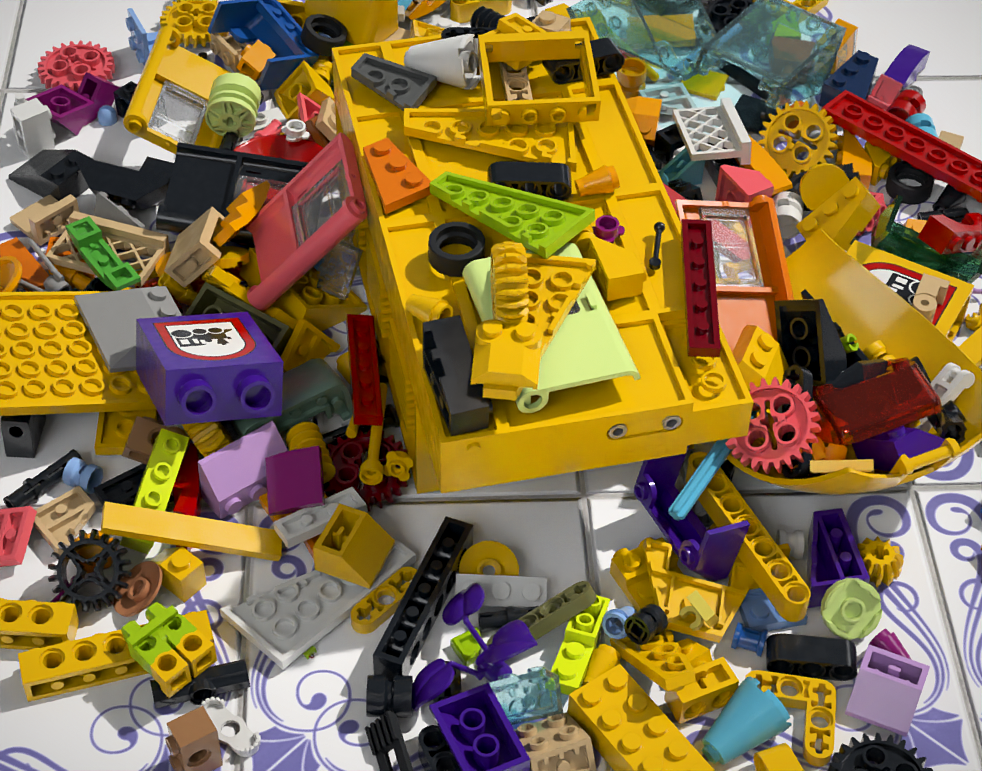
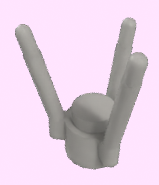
[19,239,72,292]

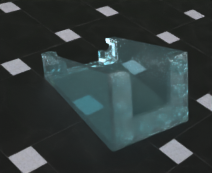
[694,0,847,109]

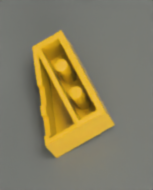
[796,176,881,252]

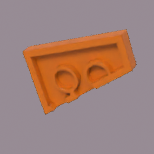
[363,138,431,215]

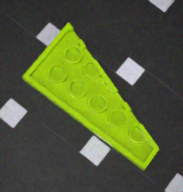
[429,171,595,259]

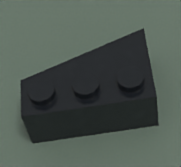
[422,315,493,436]

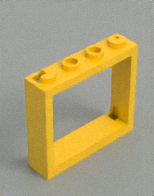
[477,30,601,126]

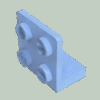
[125,8,158,66]

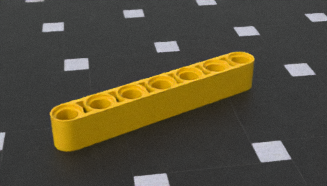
[685,451,811,622]

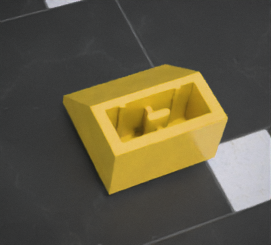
[313,503,395,589]

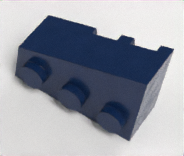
[819,50,879,107]

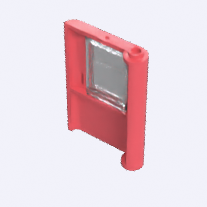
[245,132,368,311]

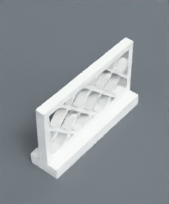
[672,98,752,165]

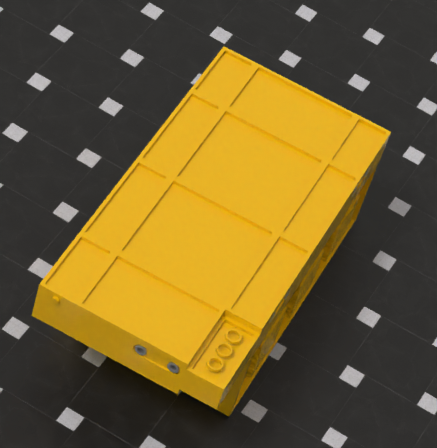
[332,17,754,494]

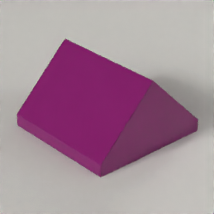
[25,84,95,135]

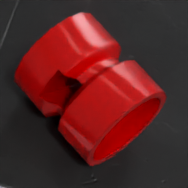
[886,89,926,120]

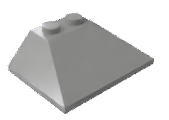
[74,286,182,373]

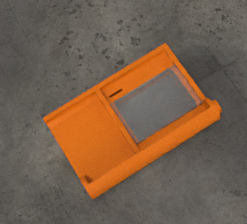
[675,195,794,352]

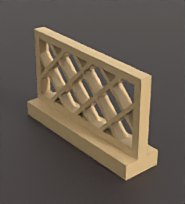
[46,211,170,287]

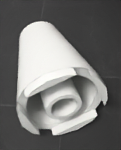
[404,34,480,90]

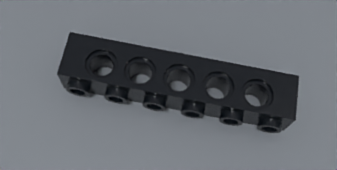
[373,516,474,681]

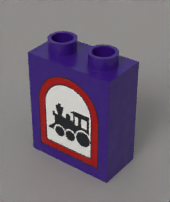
[136,312,283,426]

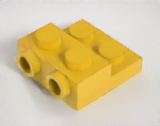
[610,537,683,612]

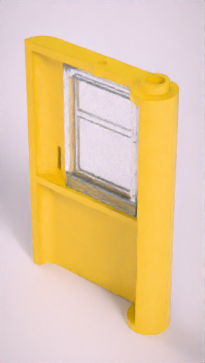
[123,26,244,154]

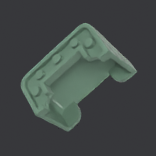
[229,358,353,439]

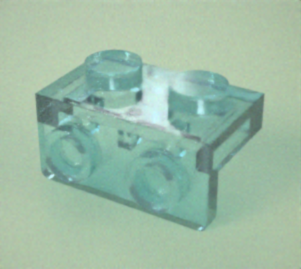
[489,666,563,725]

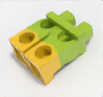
[121,602,217,698]

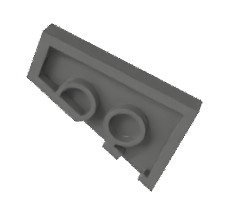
[351,53,437,111]

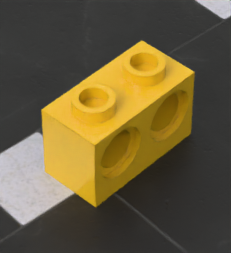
[664,657,739,724]

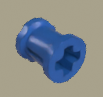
[731,622,768,657]

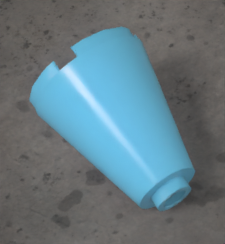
[702,676,792,765]

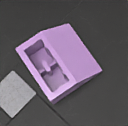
[845,644,930,737]

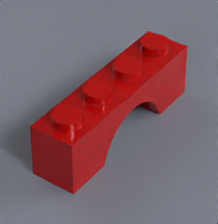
[918,213,982,255]

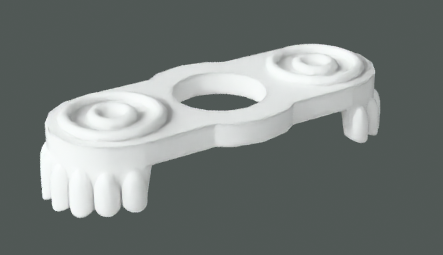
[200,697,261,757]

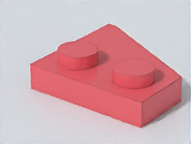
[0,506,37,567]

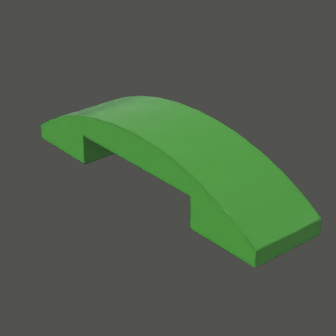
[66,216,141,291]

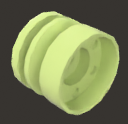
[205,73,261,138]

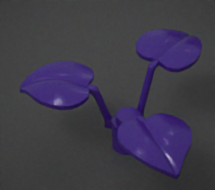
[412,583,538,712]

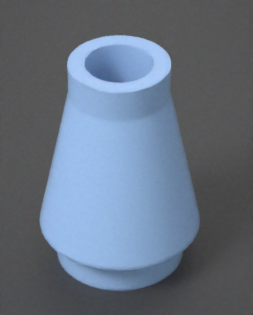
[602,606,637,639]

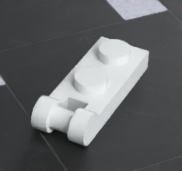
[915,363,975,432]

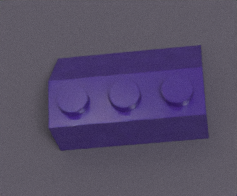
[850,421,945,472]
[429,683,530,771]

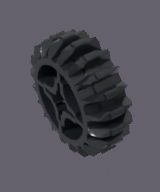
[48,529,132,612]

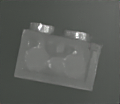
[316,230,363,300]

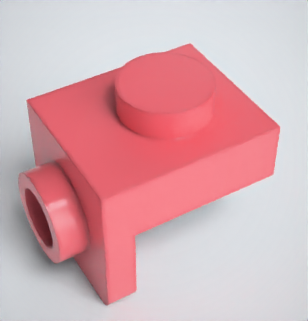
[866,74,904,110]

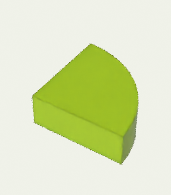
[450,627,481,667]

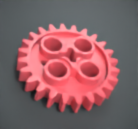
[37,40,115,92]
[725,377,821,474]

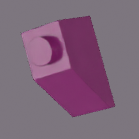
[77,72,120,126]

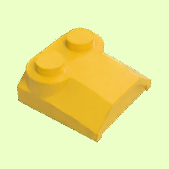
[471,319,543,389]

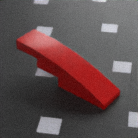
[172,443,202,552]

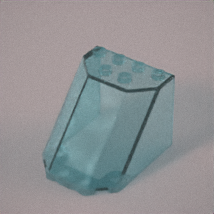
[566,0,718,81]

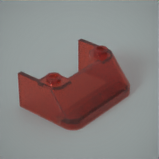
[813,357,943,445]

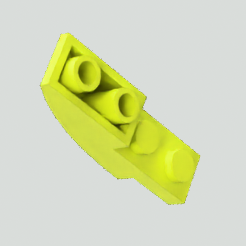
[546,595,610,695]

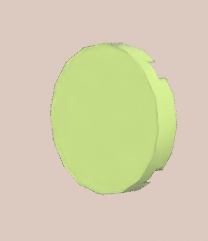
[820,578,882,640]

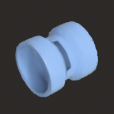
[62,457,103,494]

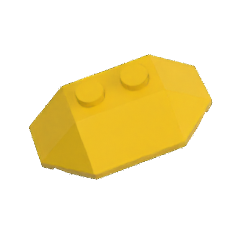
[732,325,789,411]

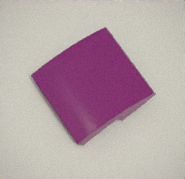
[265,446,325,516]

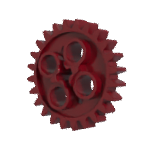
[324,428,412,512]

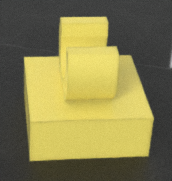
[679,590,720,631]

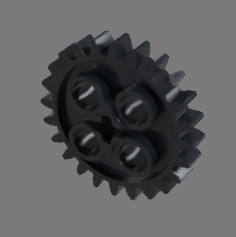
[698,0,772,46]
[828,732,933,771]

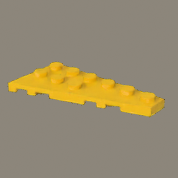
[404,108,577,172]
[483,253,596,400]

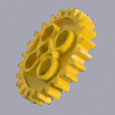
[160,0,229,48]
[758,101,839,179]

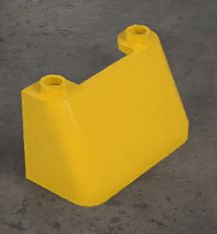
[304,0,398,45]

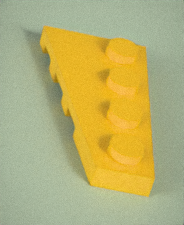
[610,629,696,692]

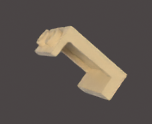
[164,207,225,288]

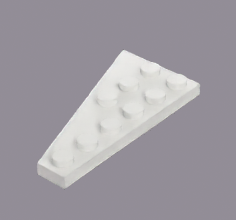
[220,538,416,669]

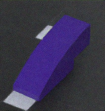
[885,44,931,89]

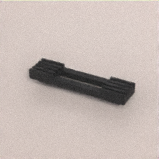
[365,710,414,771]

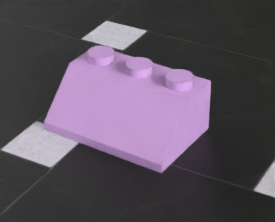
[198,421,287,520]

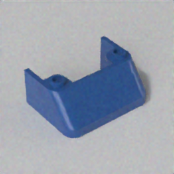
[208,0,319,91]

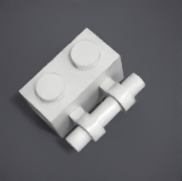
[10,93,56,159]

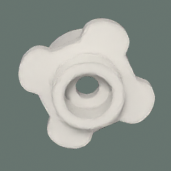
[281,119,310,142]

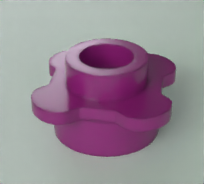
[592,215,625,243]

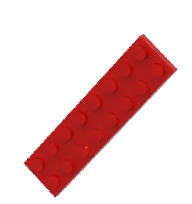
[821,90,982,203]

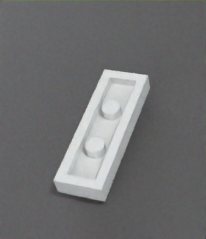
[273,487,367,549]
[455,574,547,607]

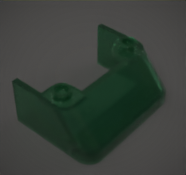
[871,195,982,284]

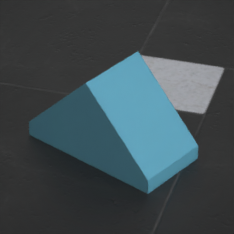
[658,147,705,186]

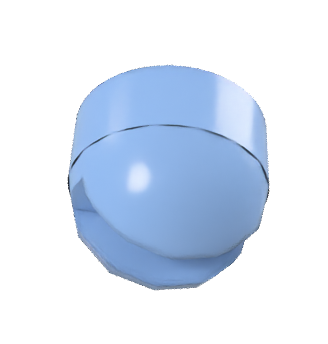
[97,105,118,126]

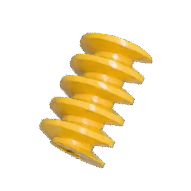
[285,422,336,484]

